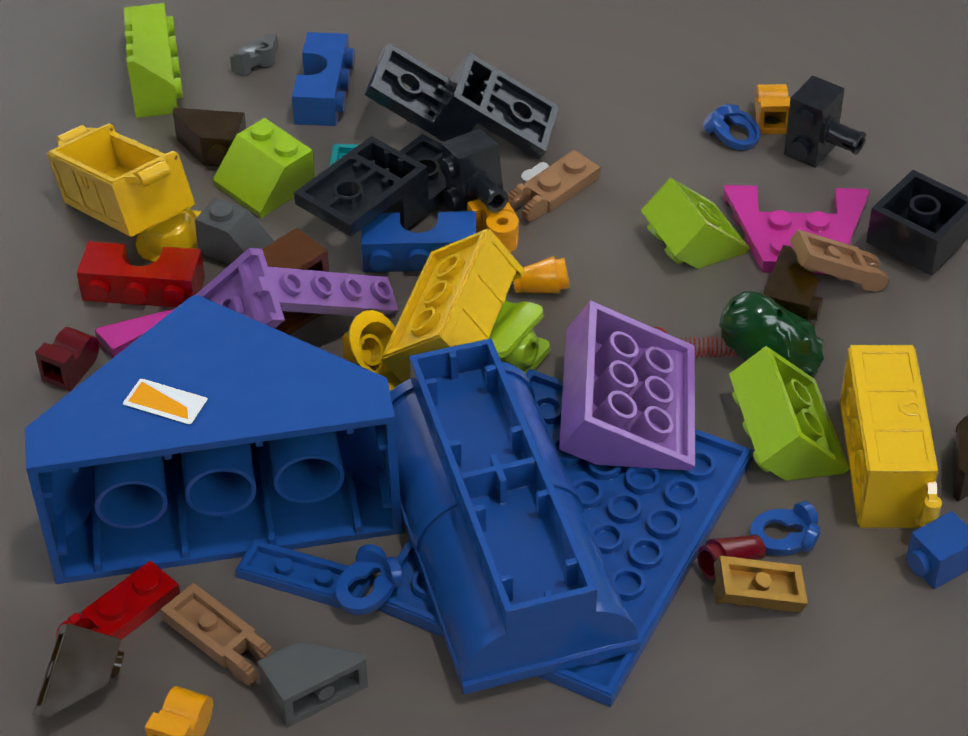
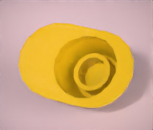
[135,208,202,262]
[341,310,402,391]

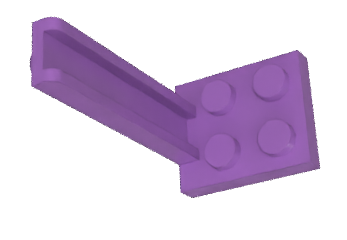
[196,248,399,329]

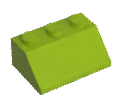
[729,346,850,481]

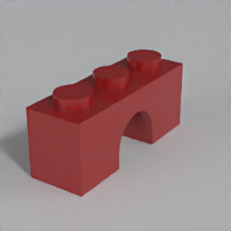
[76,241,205,308]

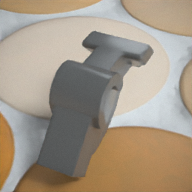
[230,34,278,76]

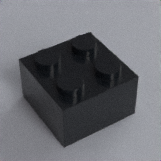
[866,170,968,275]

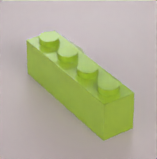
[124,3,183,118]

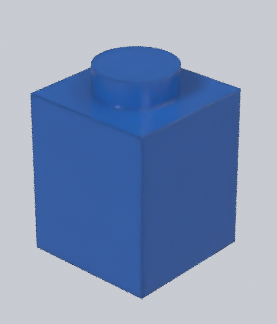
[906,511,968,589]

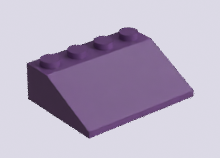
[559,300,695,471]

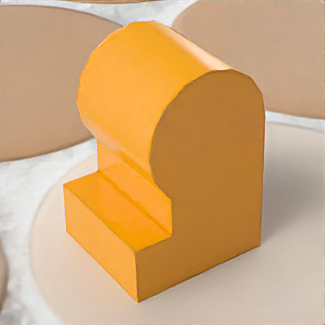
[755,84,791,134]
[467,199,519,253]
[145,686,213,736]

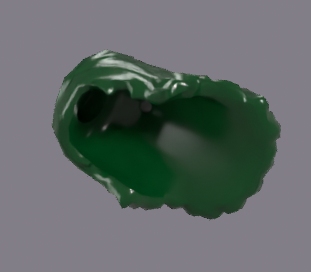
[719,291,824,377]

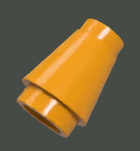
[513,256,570,294]

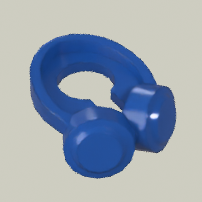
[703,104,761,150]
[750,501,821,556]
[335,544,403,615]

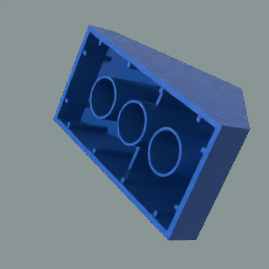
[25,295,402,584]

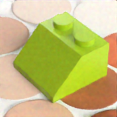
[213,118,315,218]
[641,177,750,269]

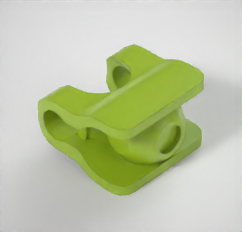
[488,301,551,374]

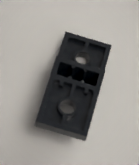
[364,42,559,160]
[294,134,447,237]

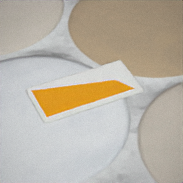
[123,379,208,424]

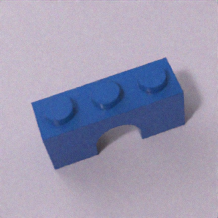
[292,32,355,126]
[361,211,476,272]

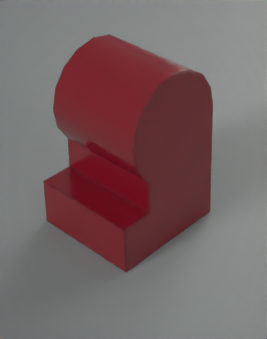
[35,327,100,392]

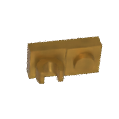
[713,556,808,613]

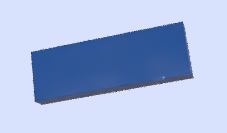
[235,539,374,609]

